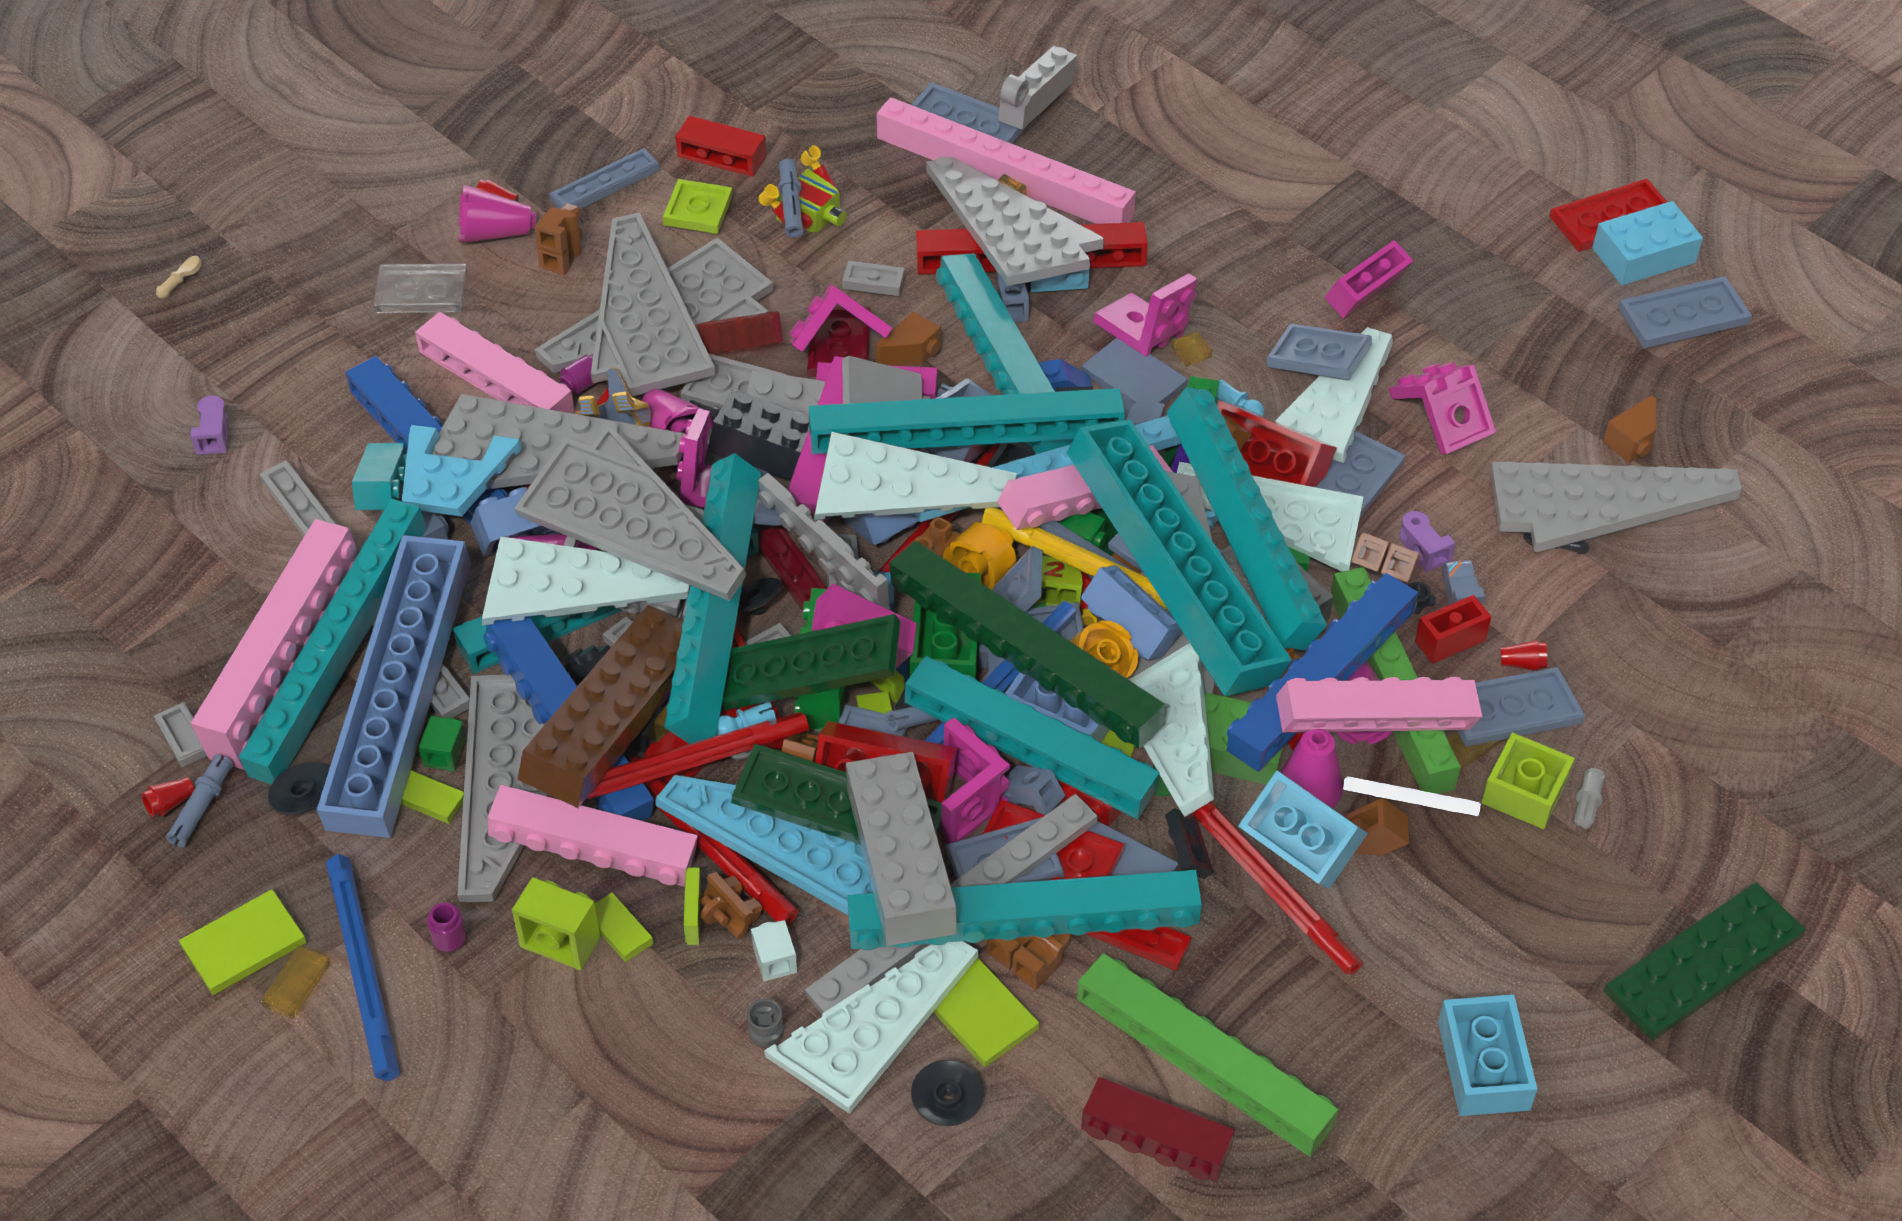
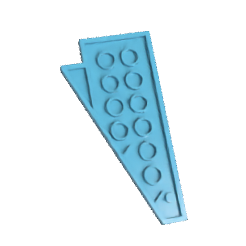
[656,775,873,915]

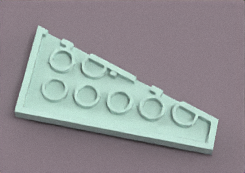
[1276,327,1393,463]
[814,432,1017,520]
[1177,462,1363,572]
[482,537,690,625]
[1130,643,1214,816]
[764,941,978,1114]

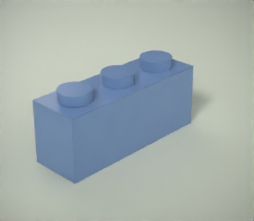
[1080,565,1182,660]

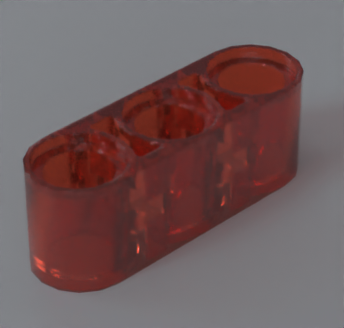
[695,311,784,354]

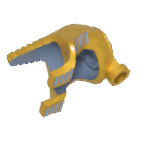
[576,367,651,427]

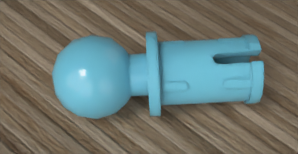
[1218,379,1264,416]
[716,702,776,736]

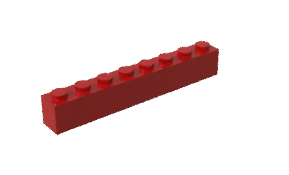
[916,222,1148,274]

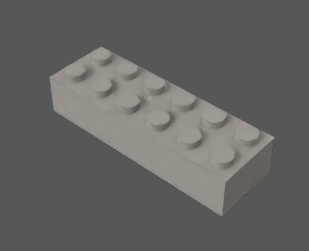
[846,752,956,946]

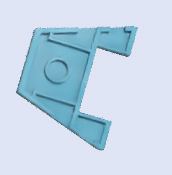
[402,425,523,517]

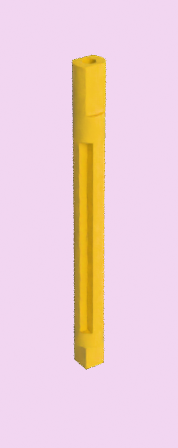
[982,507,1169,611]

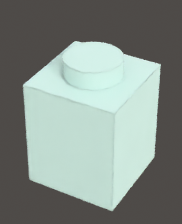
[751,920,797,982]

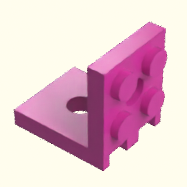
[1093,273,1198,357]
[789,284,892,352]
[1388,362,1496,454]
[677,409,712,508]
[942,717,1010,845]

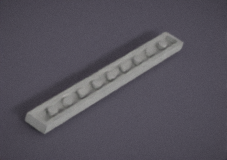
[805,794,1098,1014]

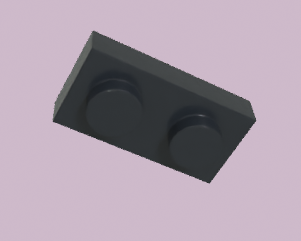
[564,645,611,679]
[1165,808,1214,879]

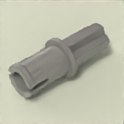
[1574,768,1606,829]

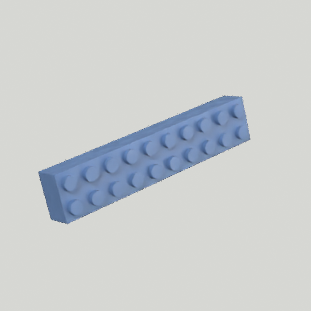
[317,535,471,838]

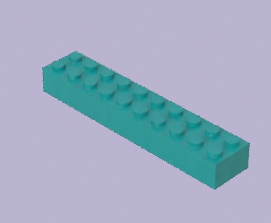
[1067,419,1292,696]

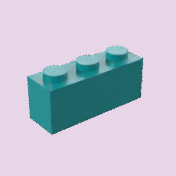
[352,443,407,510]

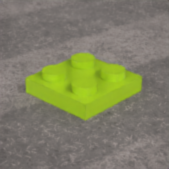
[663,179,733,234]

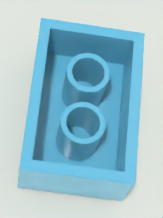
[1592,201,1703,285]
[1238,771,1368,889]
[1438,994,1538,1116]

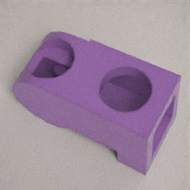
[190,395,229,455]
[1400,511,1455,572]

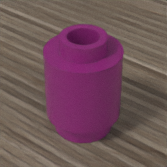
[560,354,595,395]
[427,902,466,952]

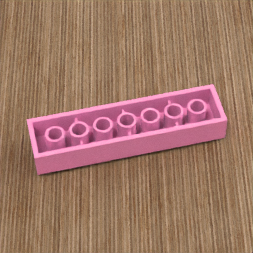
[190,519,359,770]

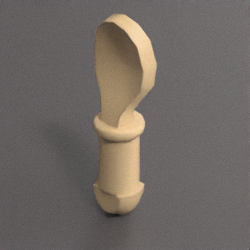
[156,256,202,299]

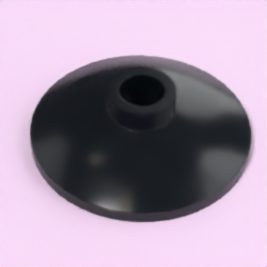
[737,578,782,615]
[268,762,329,815]
[911,1060,983,1126]

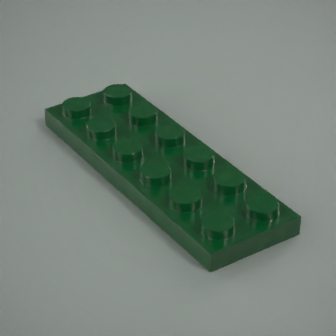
[721,614,901,711]
[731,744,942,845]
[1604,882,1806,1041]

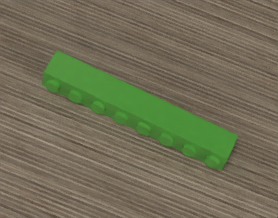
[1331,567,1461,794]
[1077,953,1338,1157]

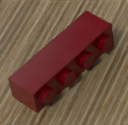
[1081,1077,1235,1183]

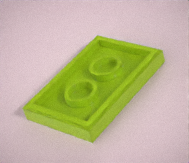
[178,889,306,996]
[933,958,1039,1068]

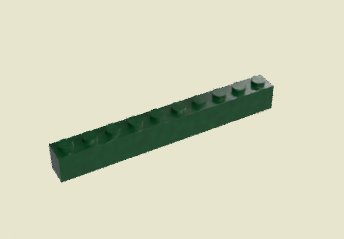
[889,540,1165,749]

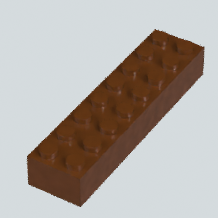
[517,605,684,808]

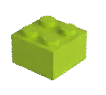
[1482,732,1575,829]
[512,877,601,971]

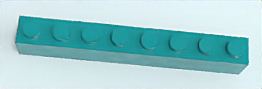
[905,656,1160,820]

